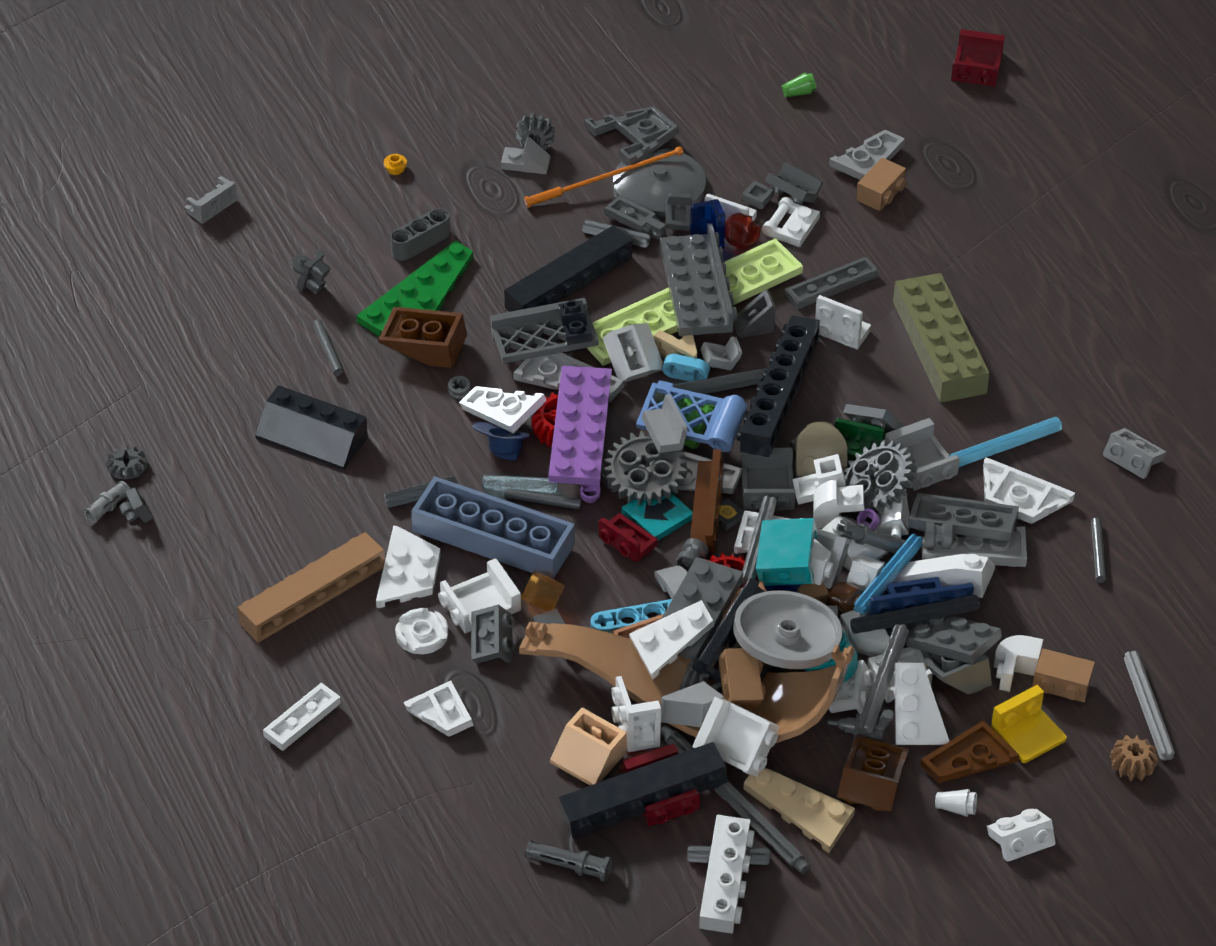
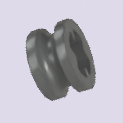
[448,376,471,399]

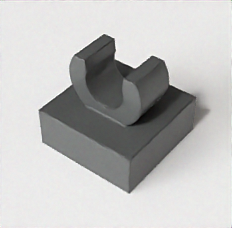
[119,487,153,523]

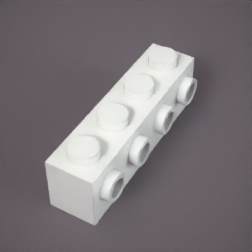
[699,815,754,934]

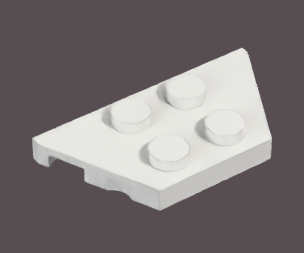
[983,457,1075,524]
[376,526,441,608]

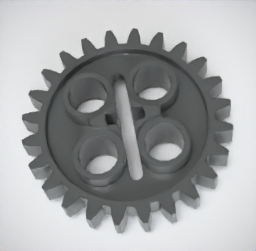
[604,431,687,506]
[843,441,917,514]

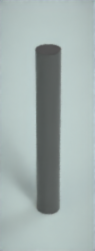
[313,319,343,376]
[505,488,582,510]
[1091,518,1106,583]

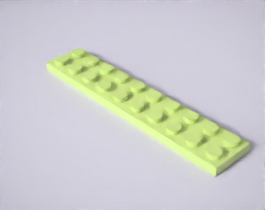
[587,238,803,366]

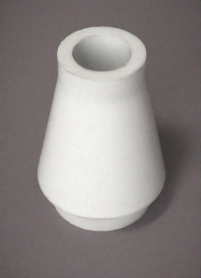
[935,789,977,817]

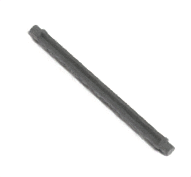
[660,725,810,874]

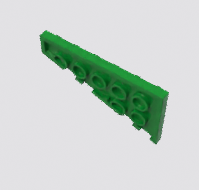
[356,240,473,337]

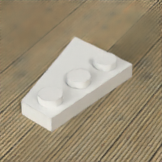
[629,600,714,680]
[895,663,949,745]

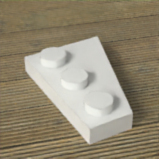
[459,386,547,433]

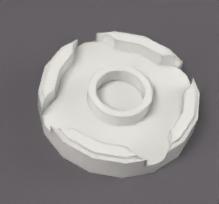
[395,608,448,655]

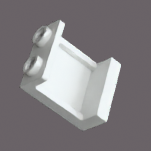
[438,558,521,633]
[692,697,780,777]

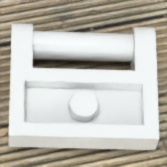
[762,197,820,247]

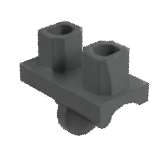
[291,250,331,294]

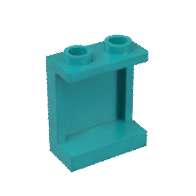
[756,518,818,586]

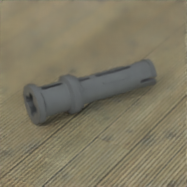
[525,840,612,882]

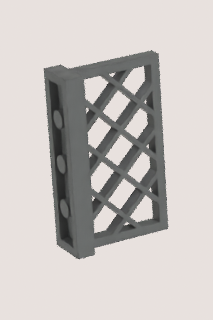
[490,298,599,364]

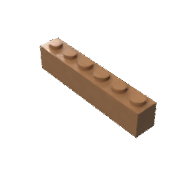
[237,532,385,643]

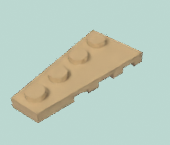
[744,768,855,853]

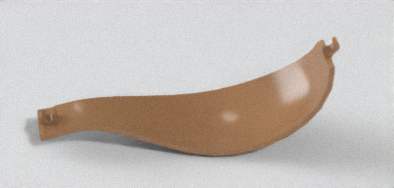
[519,622,855,743]

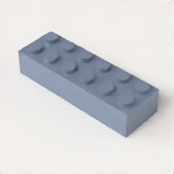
[411,476,575,580]

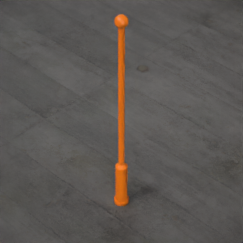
[524,146,684,208]

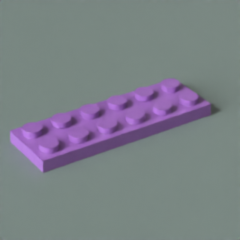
[549,366,612,486]

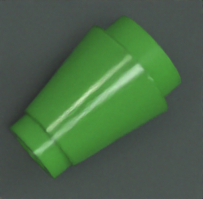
[781,72,817,98]

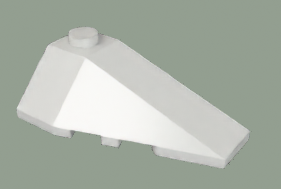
[892,554,995,598]

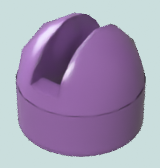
[580,485,600,503]
[857,508,880,530]

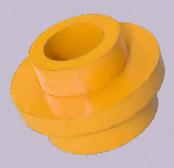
[384,154,407,175]

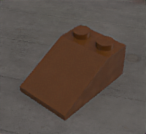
[378,307,467,368]
[837,735,909,812]

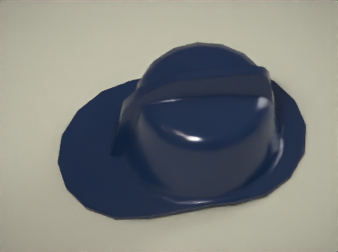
[472,422,529,460]

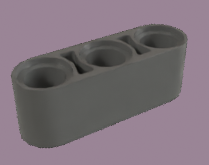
[391,208,450,261]

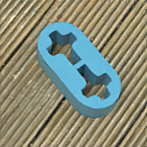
[662,354,710,382]

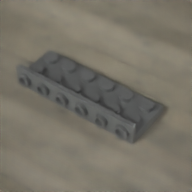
[660,224,737,336]

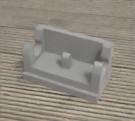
[184,176,237,224]

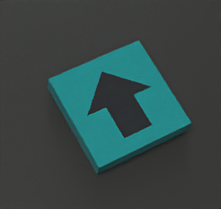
[622,493,693,541]

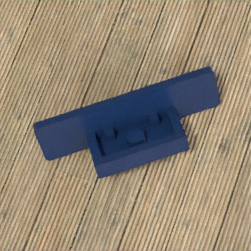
[868,577,974,615]

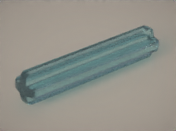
[482,475,558,493]

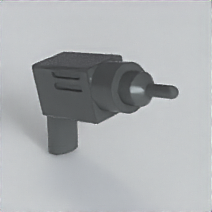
[827,710,894,741]

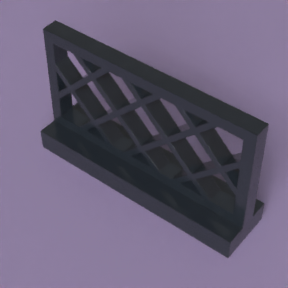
[692,577,771,682]

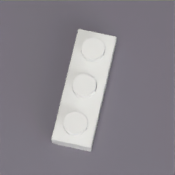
[263,683,341,751]

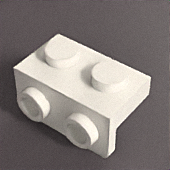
[987,809,1055,861]

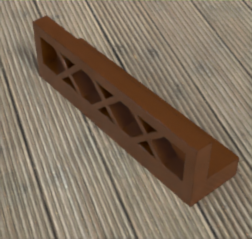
[690,449,725,552]

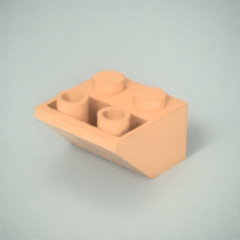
[550,708,627,786]

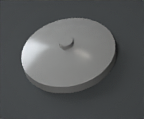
[733,591,842,669]

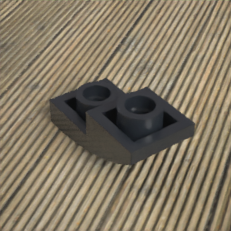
[558,300,592,345]

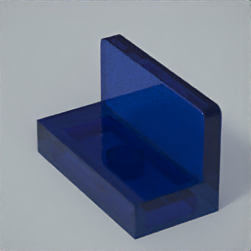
[690,199,726,250]

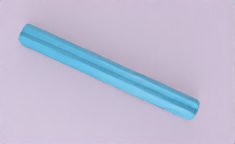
[950,417,1062,467]

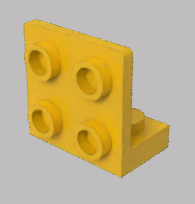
[991,685,1067,763]

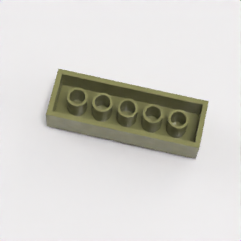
[893,273,989,403]

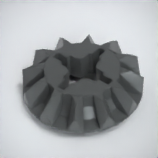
[106,446,147,479]

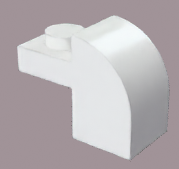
[793,454,846,505]
[813,480,864,528]
[994,635,1043,692]

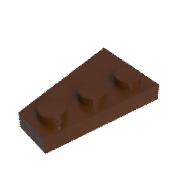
[920,721,1019,783]

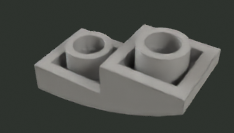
[655,565,687,599]

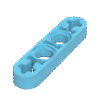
[590,599,672,634]

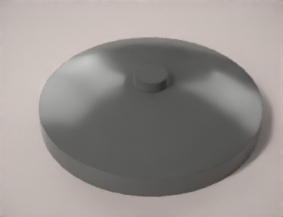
[613,149,706,218]

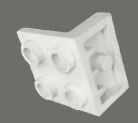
[815,295,871,350]
[611,676,661,752]

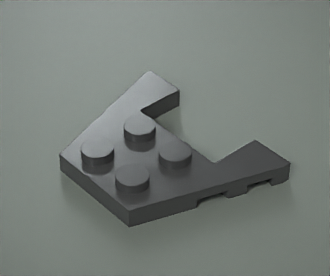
[584,107,678,165]

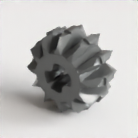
[516,113,555,150]

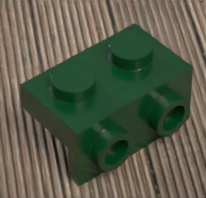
[834,418,885,461]

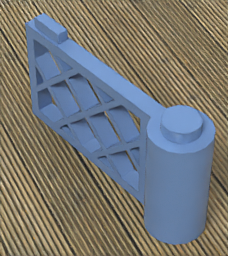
[636,380,748,452]

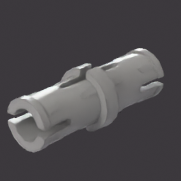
[84,481,130,523]

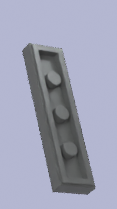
[785,257,879,310]

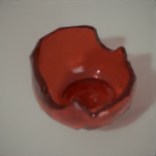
[723,213,761,249]

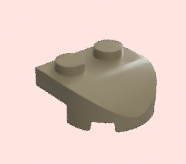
[795,422,847,476]

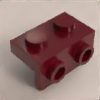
[598,513,658,563]

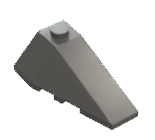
[921,650,992,695]

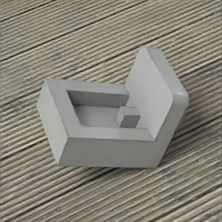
[700,337,742,370]

